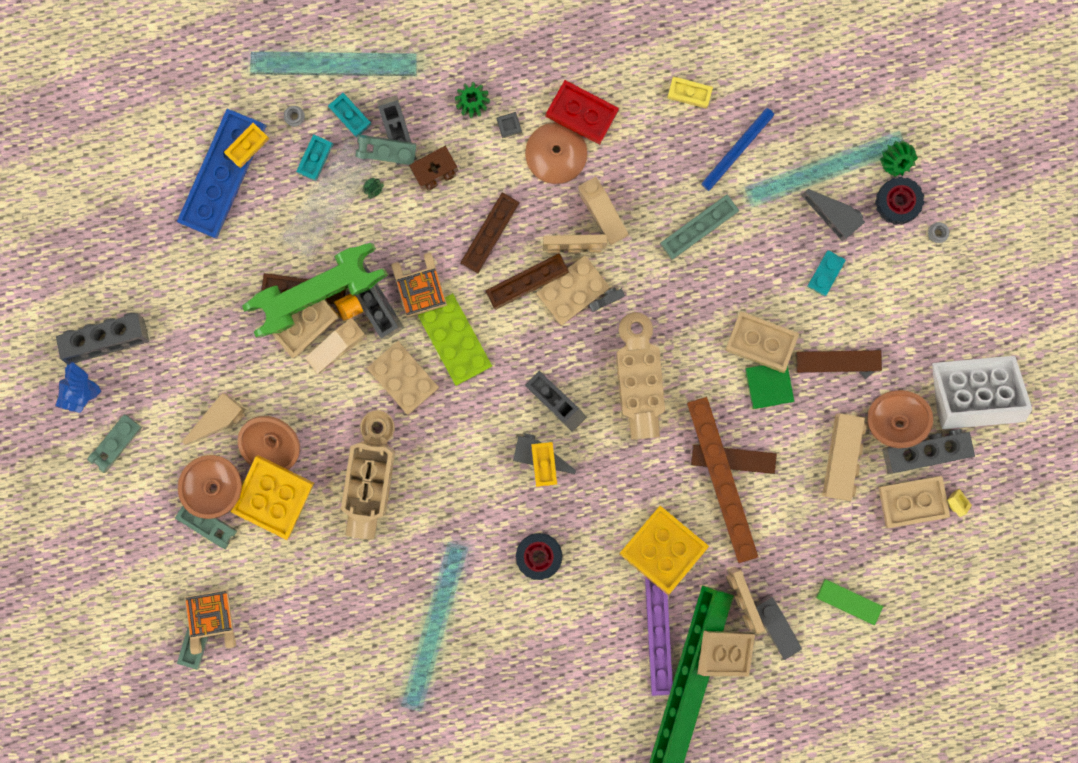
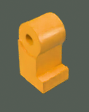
[334,294,363,321]

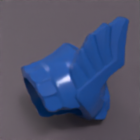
[55,362,102,413]

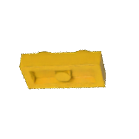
[224,123,270,169]
[531,442,557,487]

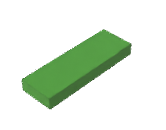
[816,579,883,626]

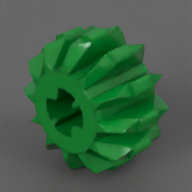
[455,82,490,119]
[880,140,918,177]

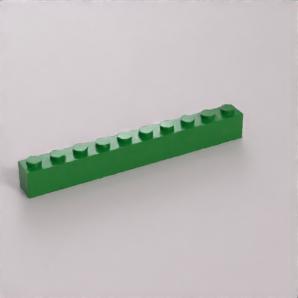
[649,585,734,763]

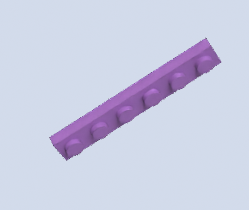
[645,577,673,696]

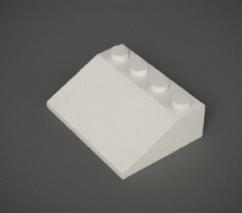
[932,356,1032,429]

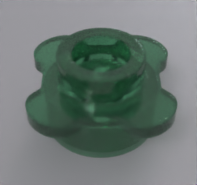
[363,178,384,199]

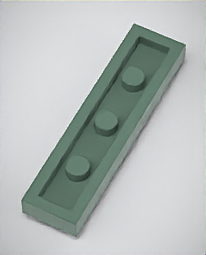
[660,194,740,260]

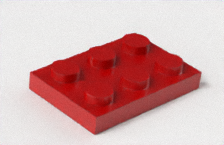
[545,80,620,145]

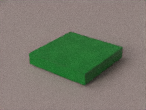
[745,365,795,409]

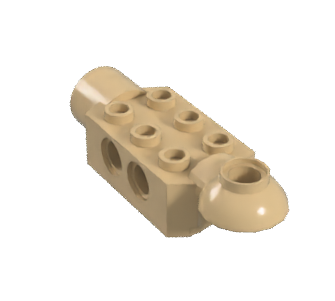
[616,312,665,440]
[341,410,396,540]

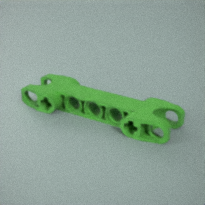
[242,243,388,338]

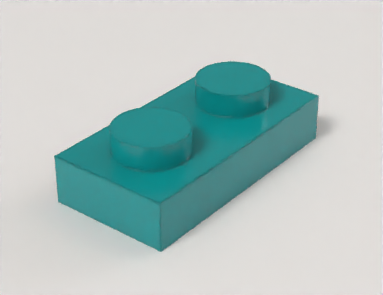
[328,93,372,138]
[296,134,333,182]
[807,250,846,297]

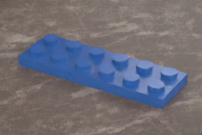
[177,108,267,239]

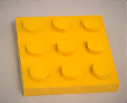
[231,455,315,540]
[619,506,709,596]

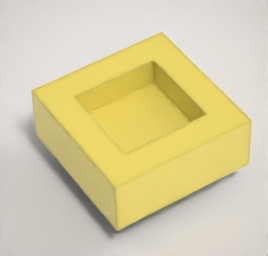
[947,489,972,518]

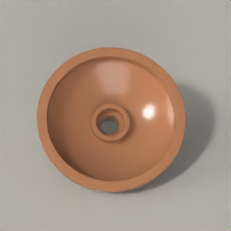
[525,123,587,184]
[867,390,933,448]
[238,416,300,470]
[178,455,242,519]

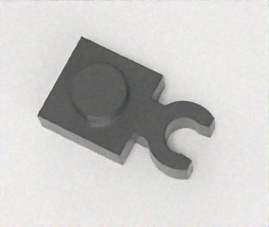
[589,287,625,313]

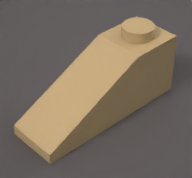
[578,177,629,246]
[305,318,367,374]
[182,393,246,445]

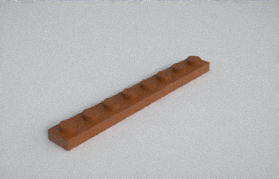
[687,396,759,564]

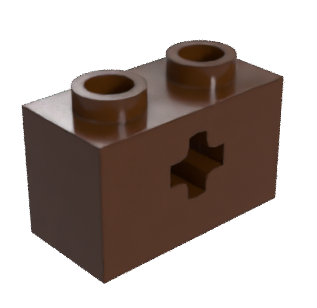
[409,145,458,191]

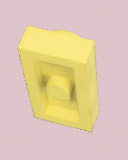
[667,76,713,109]

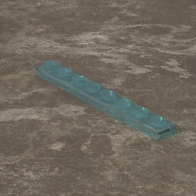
[250,52,417,76]
[744,131,903,208]
[401,542,469,712]

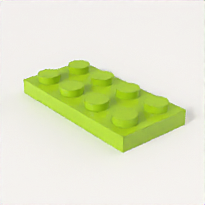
[418,293,493,386]

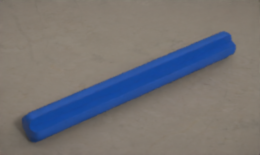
[701,108,774,191]

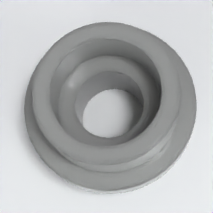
[284,106,305,127]
[928,222,949,243]

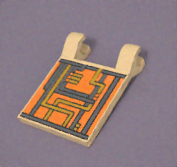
[391,252,447,318]
[185,590,236,654]

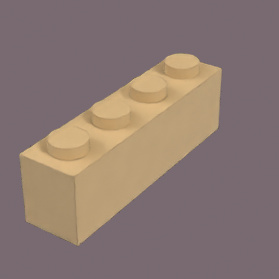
[822,413,867,501]

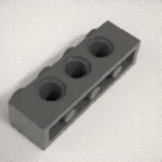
[355,261,405,339]
[56,313,149,365]
[882,429,975,474]

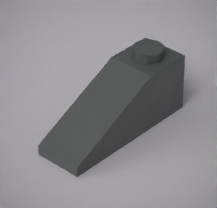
[377,95,417,165]
[801,189,865,241]
[525,371,587,432]
[513,433,576,474]
[754,595,802,660]

